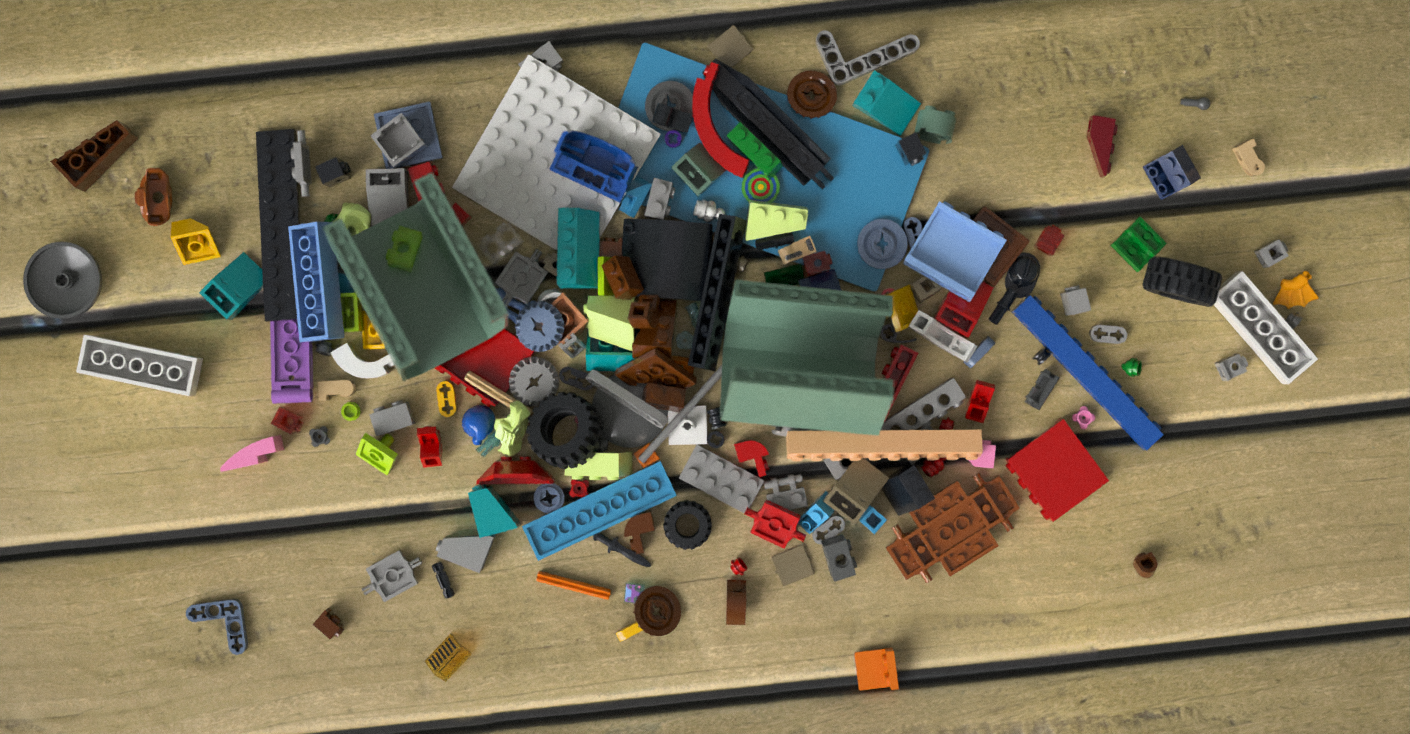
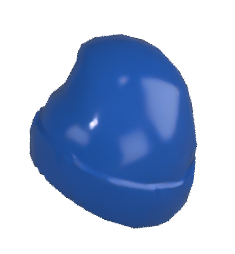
[462,405,495,446]

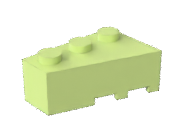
[565,452,633,480]

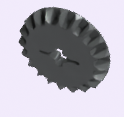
[645,81,693,131]

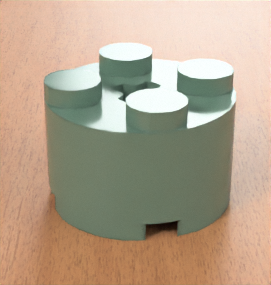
[914,106,957,144]

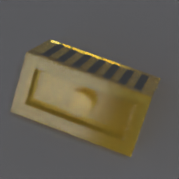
[425,633,471,682]

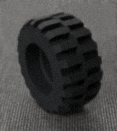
[1142,256,1223,307]
[526,392,604,469]

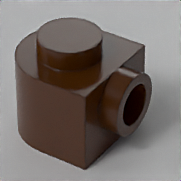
[1133,552,1158,578]

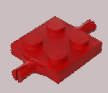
[744,499,806,549]

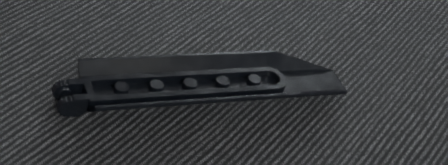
[702,59,834,190]

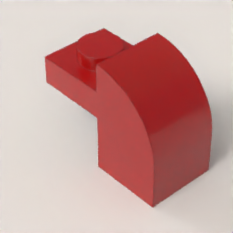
[417,426,442,468]
[734,440,769,477]

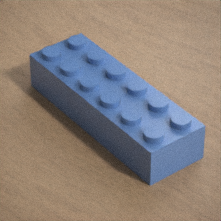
[288,222,344,342]

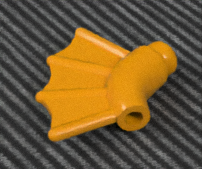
[1273,271,1319,309]

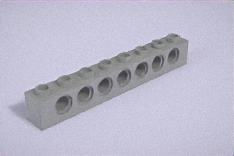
[823,378,966,480]

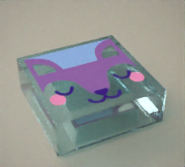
[624,583,645,603]

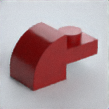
[965,380,995,423]

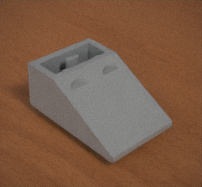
[366,168,409,227]

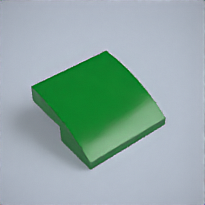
[1110,217,1167,272]

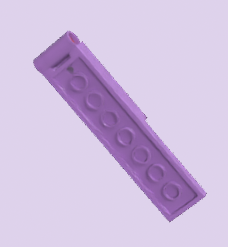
[270,320,313,404]

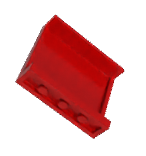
[435,329,536,407]
[1005,418,1109,522]

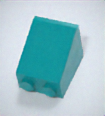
[468,484,521,538]

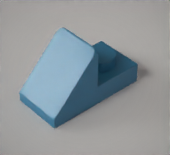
[619,178,652,218]

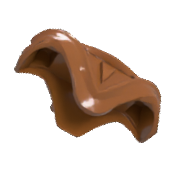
[135,168,173,226]

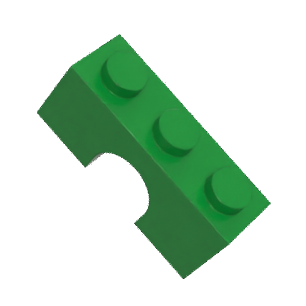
[726,122,783,180]

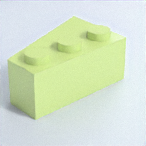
[744,200,808,241]

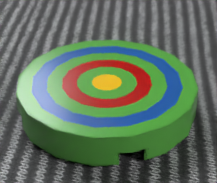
[742,168,780,203]

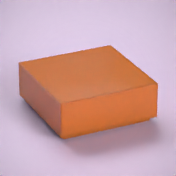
[634,443,660,468]

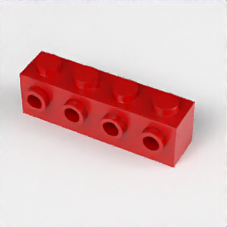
[881,344,918,422]

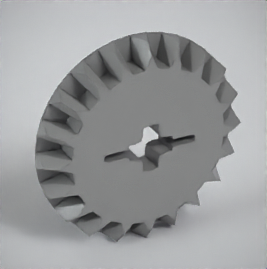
[509,357,559,406]

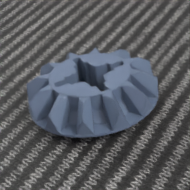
[534,484,564,513]

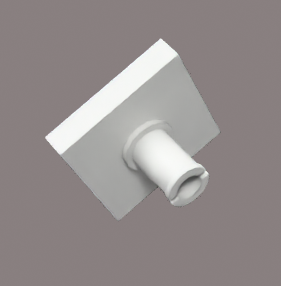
[668,406,707,445]

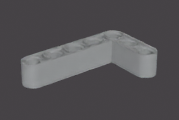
[815,30,920,86]

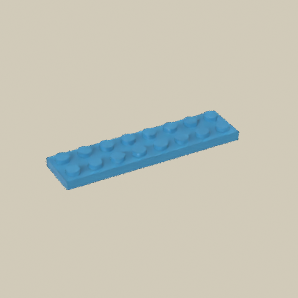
[522,461,677,561]

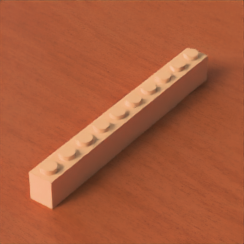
[786,430,983,461]

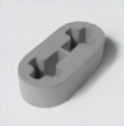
[1089,325,1127,344]
[812,515,845,544]

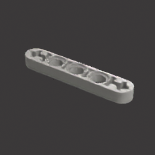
[586,370,669,428]

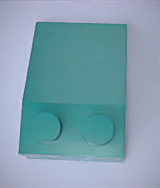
[852,70,921,136]

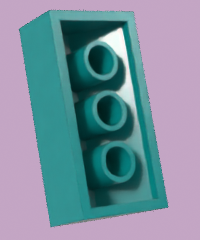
[557,208,600,289]
[586,328,641,371]

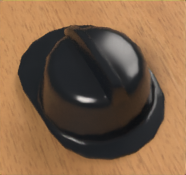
[1005,253,1040,298]

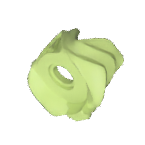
[333,202,371,237]
[494,400,531,457]

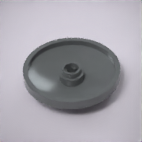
[23,242,102,319]
[592,374,668,448]

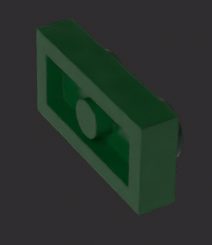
[764,264,804,285]

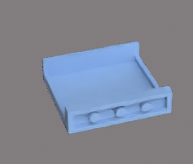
[903,201,1006,303]

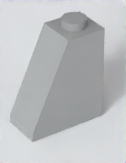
[436,535,495,573]

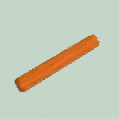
[537,571,611,600]

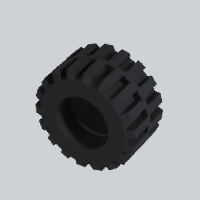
[663,500,712,550]

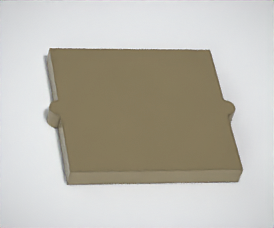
[707,25,753,67]
[772,545,814,586]

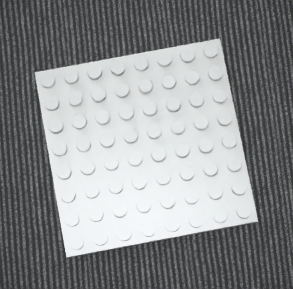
[452,55,661,250]

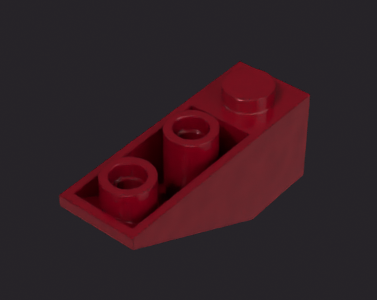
[1086,115,1118,178]

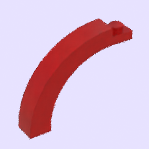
[692,62,751,178]

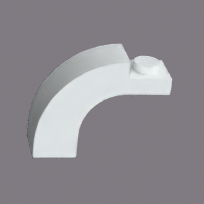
[909,310,977,363]
[330,343,395,378]

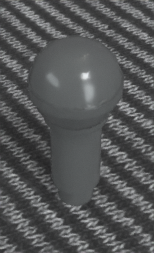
[1180,97,1211,110]

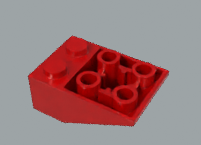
[933,281,994,338]

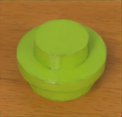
[341,402,361,421]

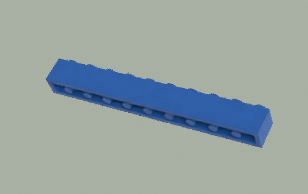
[1011,295,1164,451]

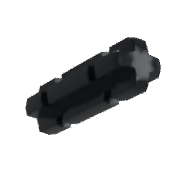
[432,562,455,599]

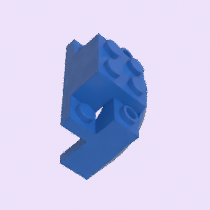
[549,130,638,203]

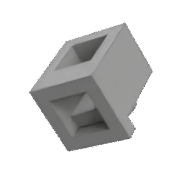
[1254,239,1288,268]
[1215,354,1248,381]

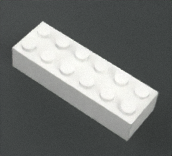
[1214,271,1318,384]
[76,335,203,396]

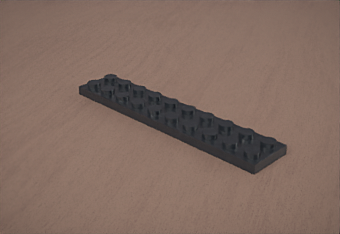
[256,129,300,322]

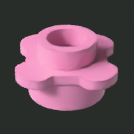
[1072,406,1095,429]

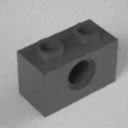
[821,534,857,582]

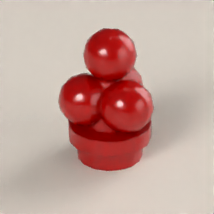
[921,458,947,478]

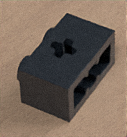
[895,132,926,167]
[315,157,351,187]

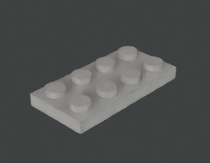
[679,444,764,513]

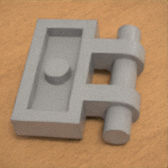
[764,474,808,510]

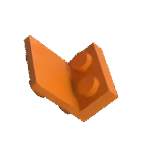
[854,647,899,690]

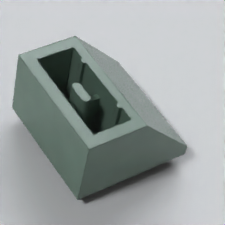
[671,143,726,197]

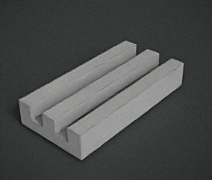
[558,333,586,358]

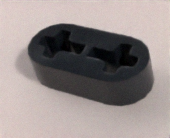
[559,367,593,390]

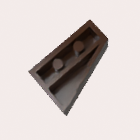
[632,299,677,359]

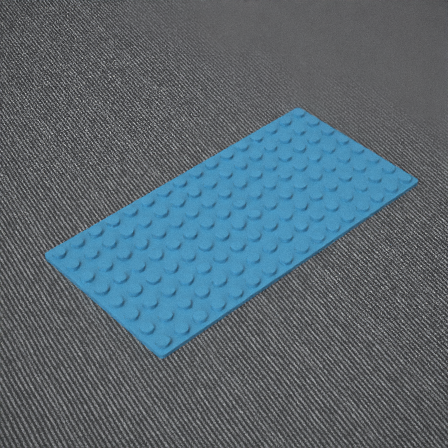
[618,43,929,292]

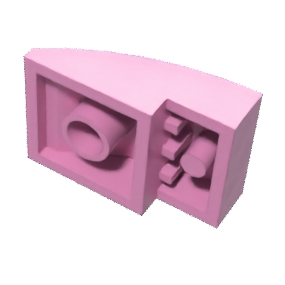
[220,435,284,472]

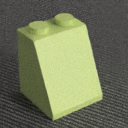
[584,296,635,351]

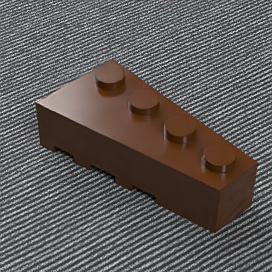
[50,120,138,192]

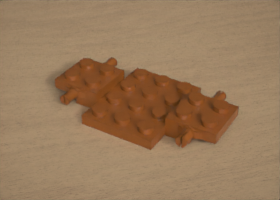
[885,473,1020,583]

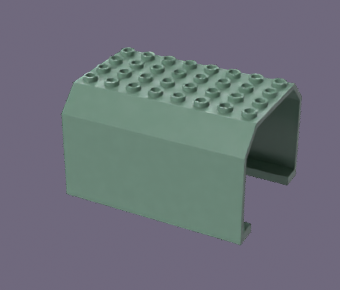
[323,173,509,381]
[720,280,893,436]

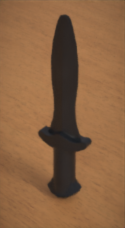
[593,532,651,567]

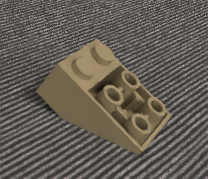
[823,458,889,525]

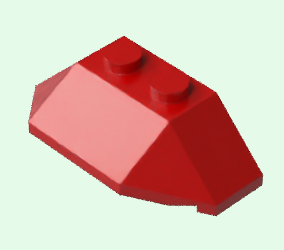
[477,456,555,485]

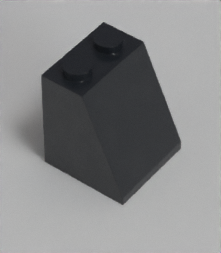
[882,463,935,516]

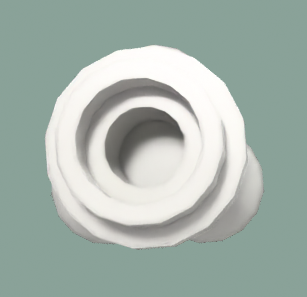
[694,200,725,222]

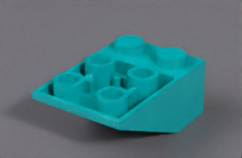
[199,252,263,320]

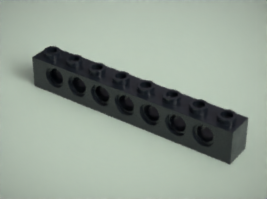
[688,214,747,371]

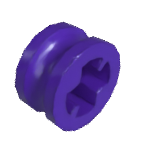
[664,130,682,148]

